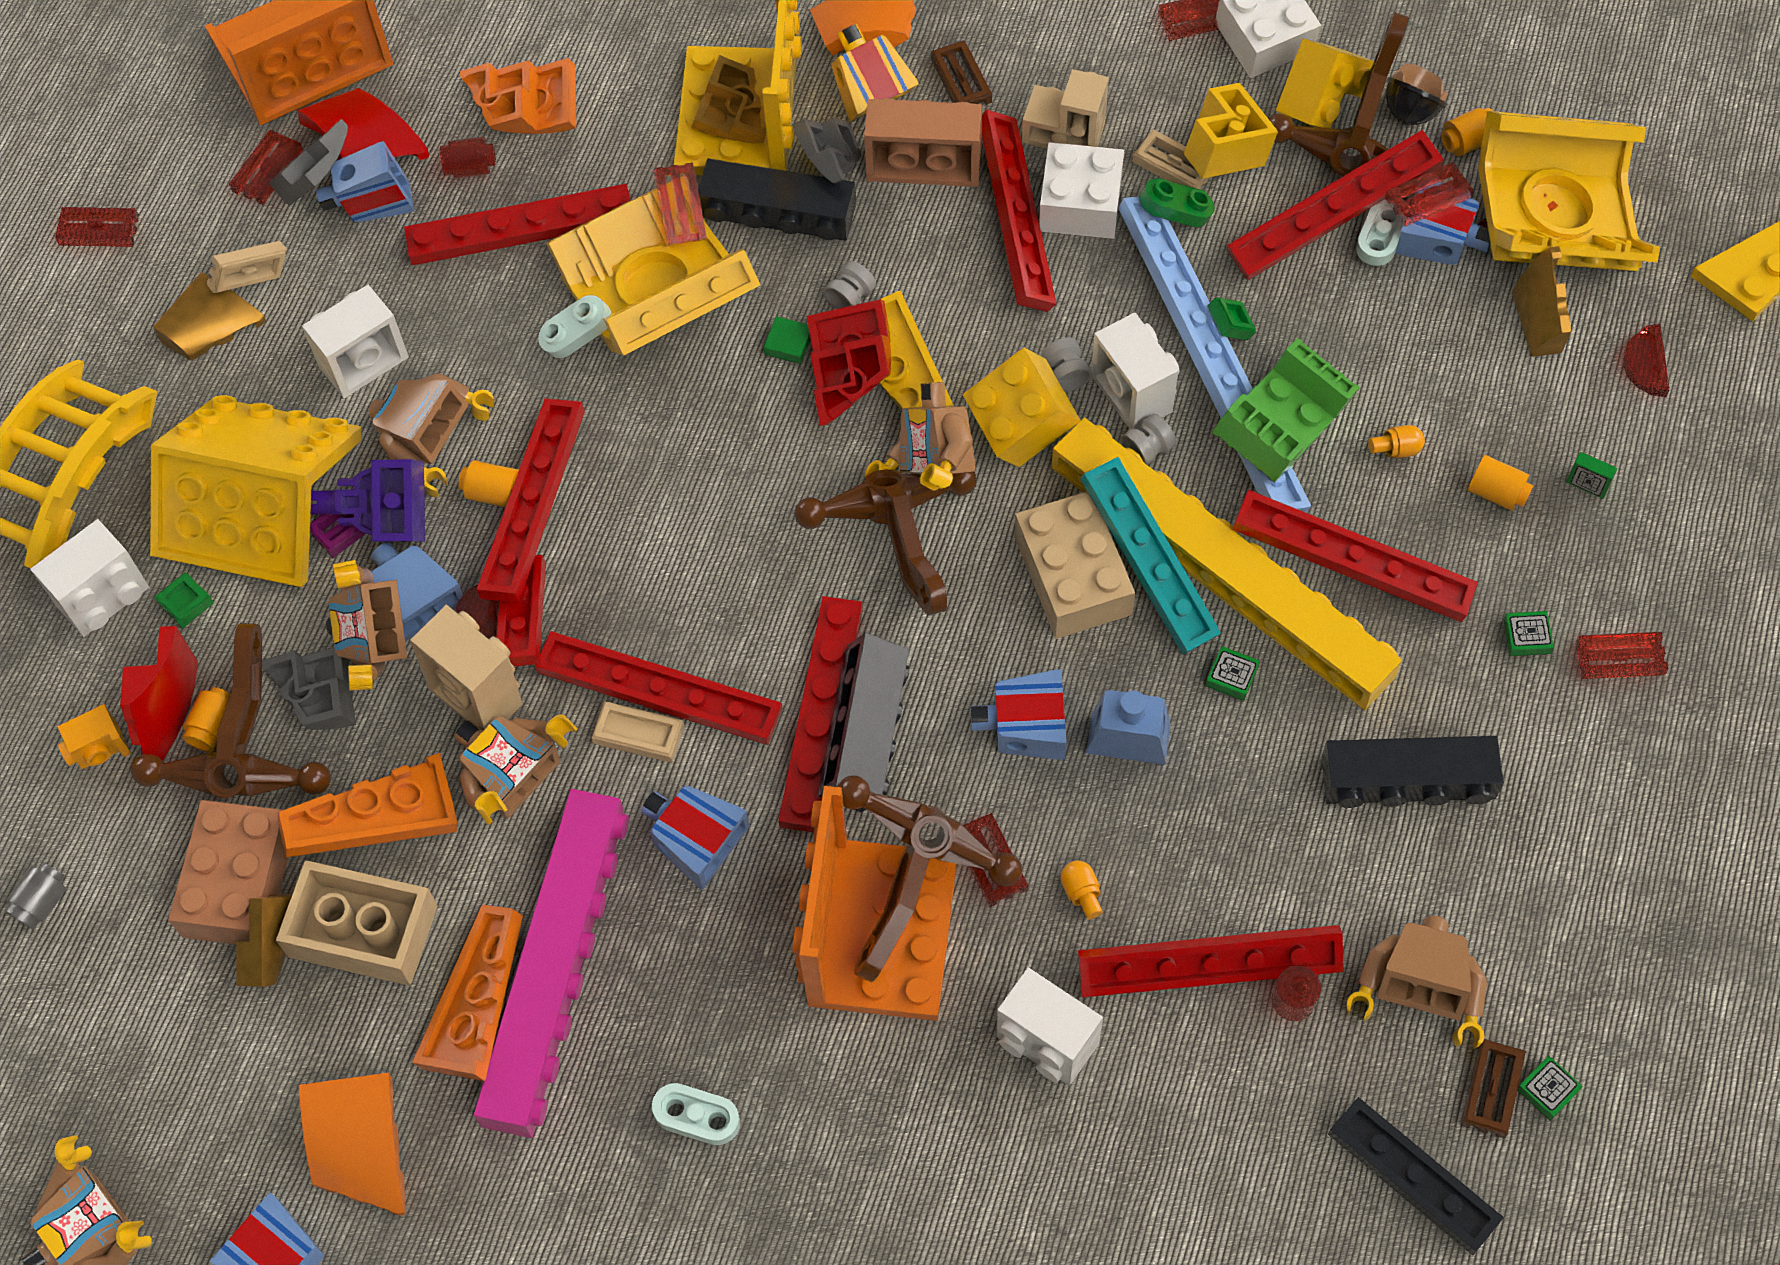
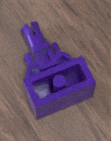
[310,459,425,542]

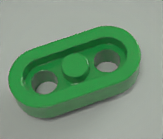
[1139,178,1215,227]

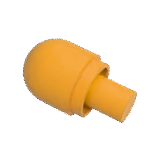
[1368,425,1425,459]
[1060,860,1103,920]

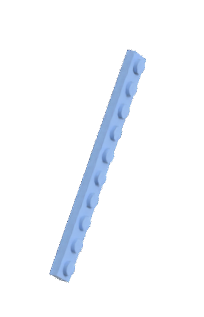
[1118,197,1311,513]

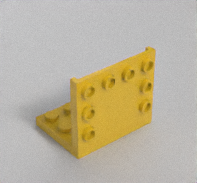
[674,0,802,175]
[150,395,362,587]

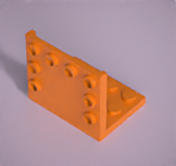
[205,0,394,126]
[792,786,957,1021]

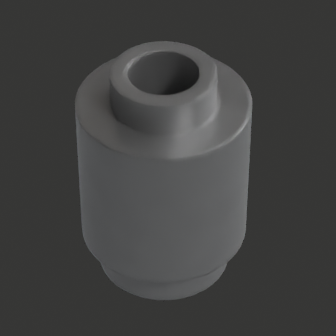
[4,863,67,929]

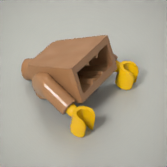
[1347,915,1487,1049]

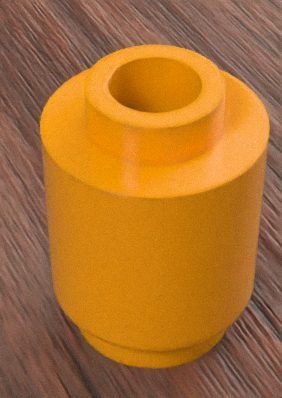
[1441,108,1493,157]
[182,687,230,752]

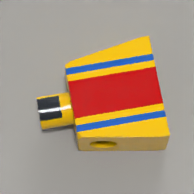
[832,24,919,122]

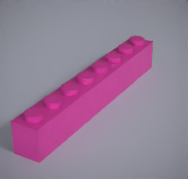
[474,789,629,1138]

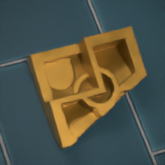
[691,55,766,143]
[1512,246,1571,357]
[153,271,266,360]
[236,894,292,987]

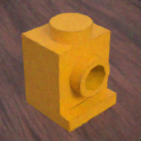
[57,704,132,769]

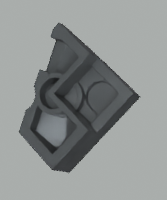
[792,117,862,184]
[268,119,348,206]
[262,647,356,730]

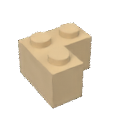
[1022,69,1109,148]

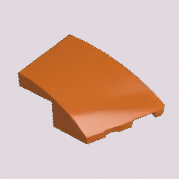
[810,0,916,56]
[460,58,576,134]
[299,1072,406,1216]

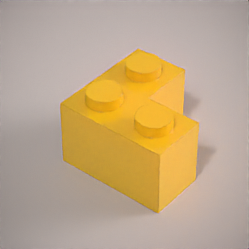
[1275,38,1373,128]
[1184,83,1278,179]

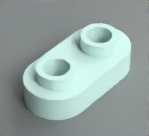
[1356,196,1409,266]
[538,295,611,358]
[652,1083,740,1145]

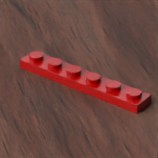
[982,109,1057,312]
[1227,129,1444,281]
[404,183,630,266]
[476,398,585,603]
[1232,489,1478,623]
[778,596,863,833]
[535,631,783,745]
[1078,925,1344,998]

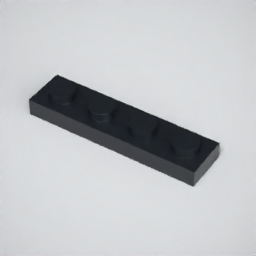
[1328,1097,1504,1255]

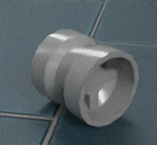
[823,261,876,309]
[1042,337,1092,392]
[1120,414,1176,465]

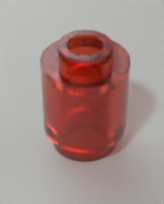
[440,136,497,178]
[1272,966,1321,1021]

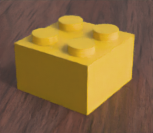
[963,347,1081,467]

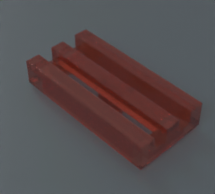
[1158,0,1219,41]
[229,130,304,205]
[654,162,707,246]
[1385,162,1473,227]
[55,207,139,247]
[1576,632,1669,679]
[963,813,1029,908]

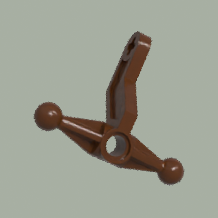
[1269,12,1439,190]
[794,469,977,615]
[130,623,331,798]
[837,775,1022,983]

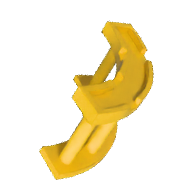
[0,359,158,568]

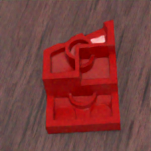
[297,88,429,161]
[806,299,891,426]
[120,626,198,761]

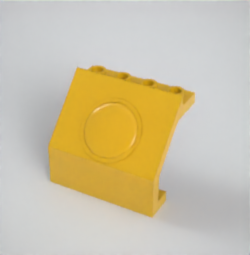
[1478,111,1660,271]
[546,176,760,356]

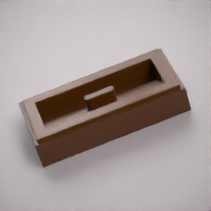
[931,40,992,105]
[1460,1039,1526,1139]

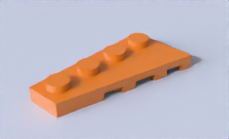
[278,753,458,857]
[412,905,523,1081]

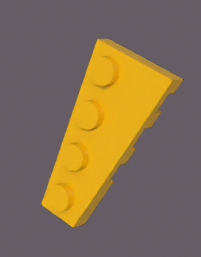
[1691,221,1780,322]
[879,290,954,410]

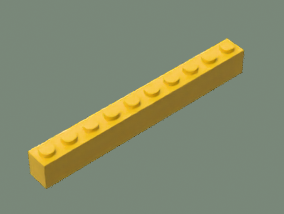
[1052,417,1402,711]

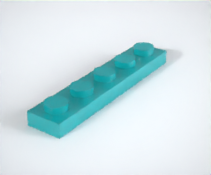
[1080,457,1221,655]

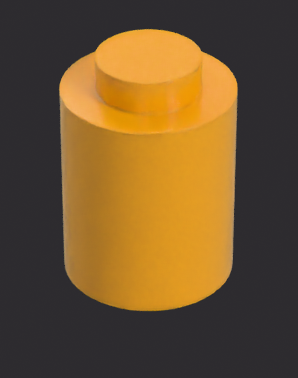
[1467,455,1534,511]
[459,460,519,507]

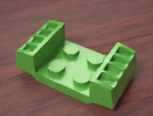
[1212,338,1360,483]

